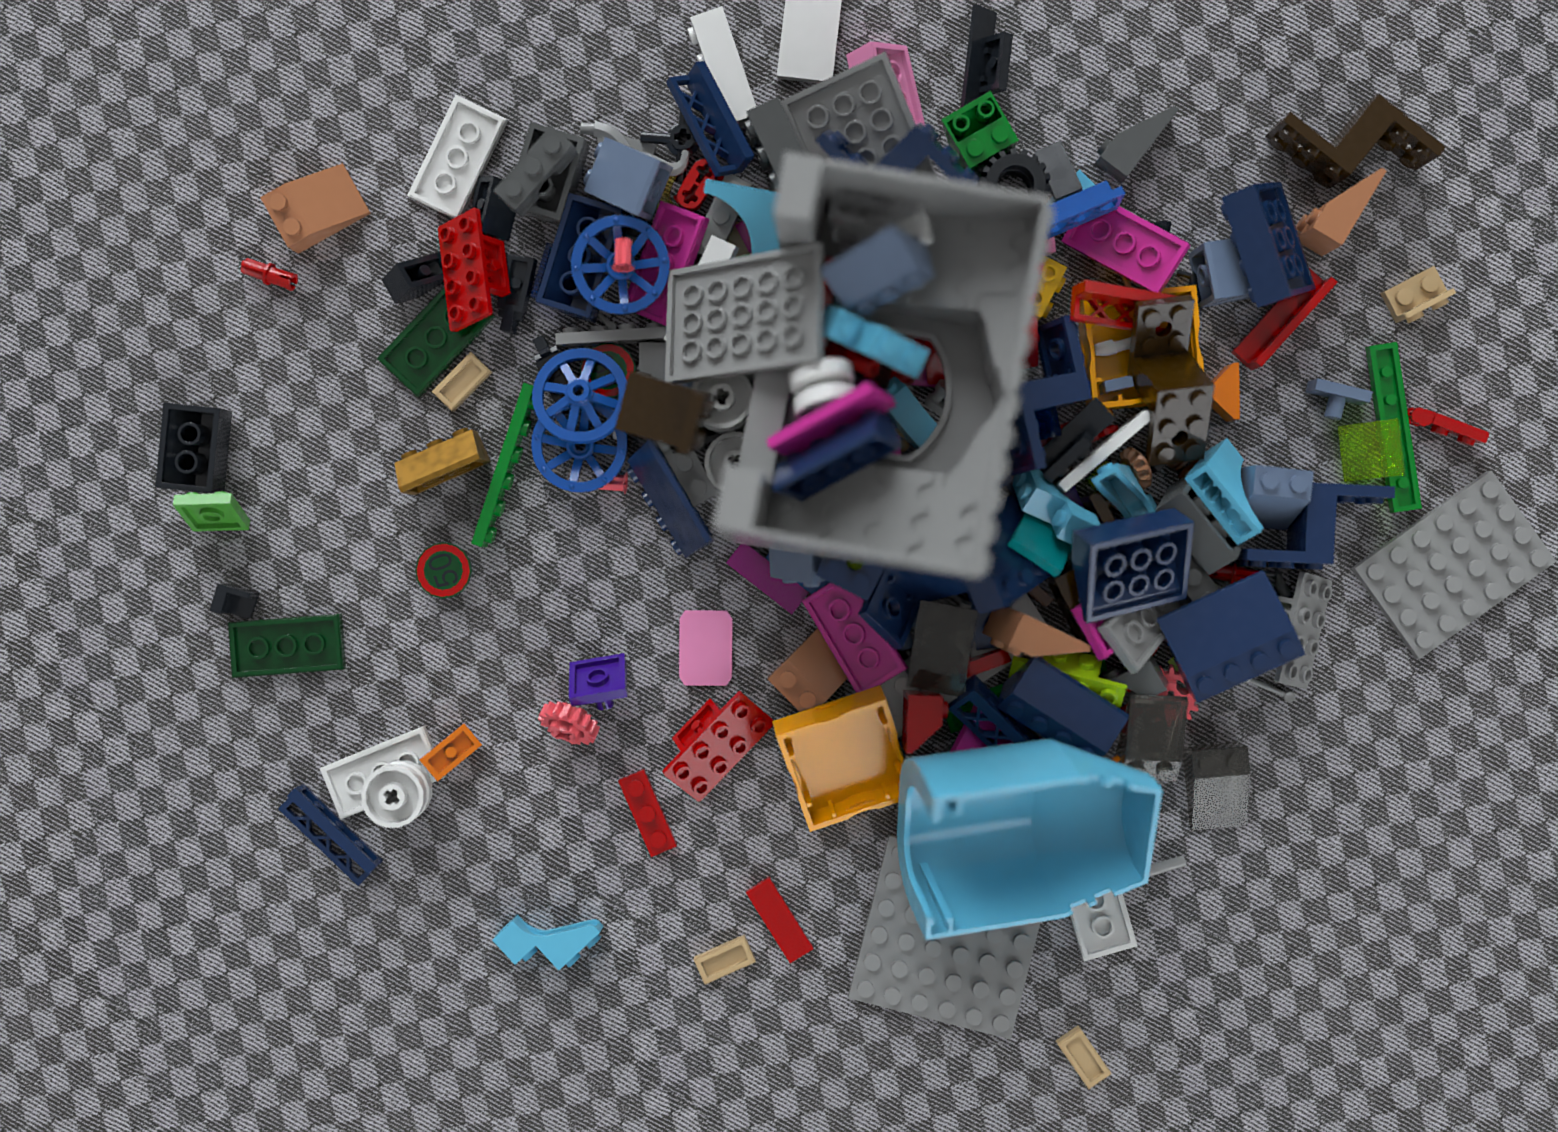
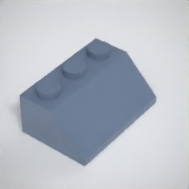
[820,225,935,317]

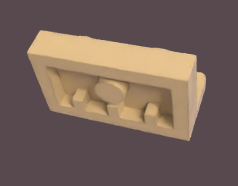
[1380,266,1456,323]

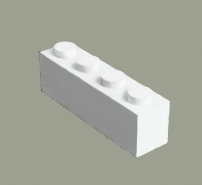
[687,6,756,128]

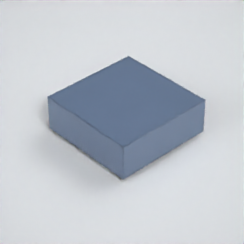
[1098,376,1134,395]

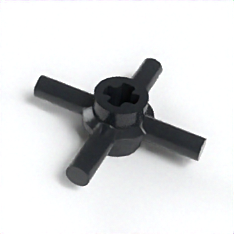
[640,111,716,184]

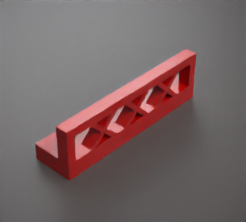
[1231,268,1338,371]
[1070,280,1176,332]

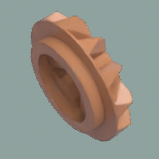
[1120,447,1152,490]

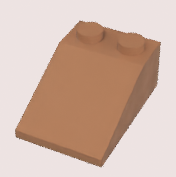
[260,163,371,254]
[1296,168,1387,256]
[982,607,1091,657]
[768,628,847,712]

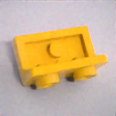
[1035,256,1067,321]

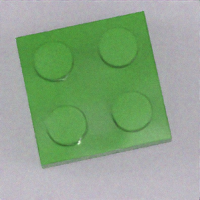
[173,491,250,532]

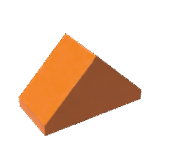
[1211,363,1240,422]

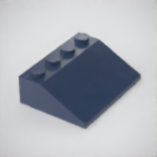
[1221,182,1316,308]
[627,439,715,558]
[964,494,1067,614]
[1071,508,1194,623]
[1156,570,1306,703]

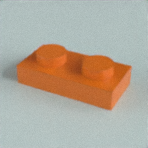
[419,723,482,782]

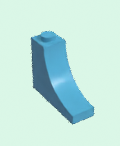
[704,179,780,255]
[879,376,937,450]
[1184,438,1264,546]

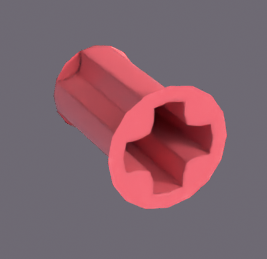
[611,237,634,273]
[600,472,628,494]

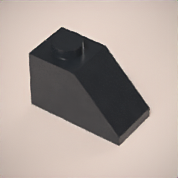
[382,252,444,304]

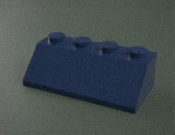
[535,193,624,324]
[773,409,902,502]
[996,656,1129,757]

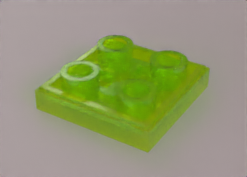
[1338,418,1405,482]

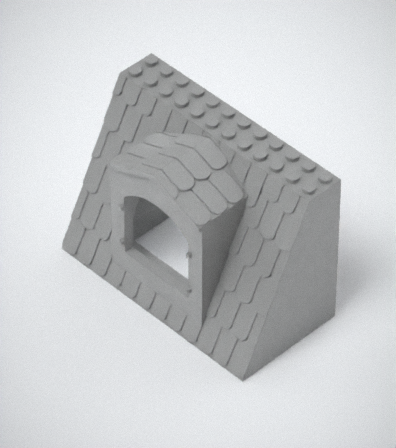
[713,152,1055,580]

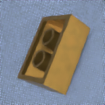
[394,427,491,495]

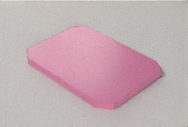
[679,610,733,686]

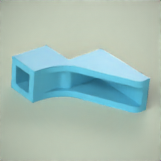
[823,305,930,379]
[1092,462,1157,519]
[1012,469,1100,544]
[492,914,603,970]

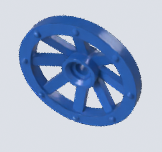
[571,215,670,315]
[532,348,627,444]
[531,402,628,493]

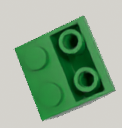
[941,91,1019,172]

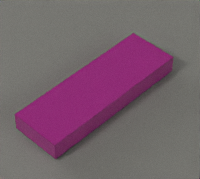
[726,544,809,614]

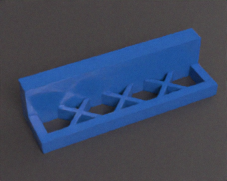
[1044,180,1125,239]

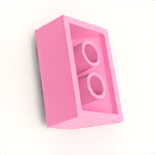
[846,41,925,126]

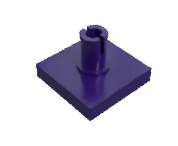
[569,653,627,710]

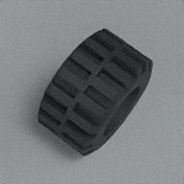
[977,149,1051,196]

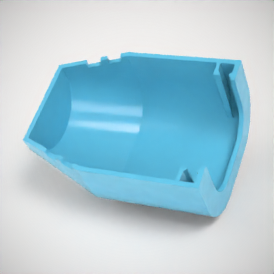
[897,739,1162,940]

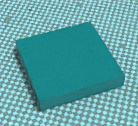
[1008,512,1072,577]

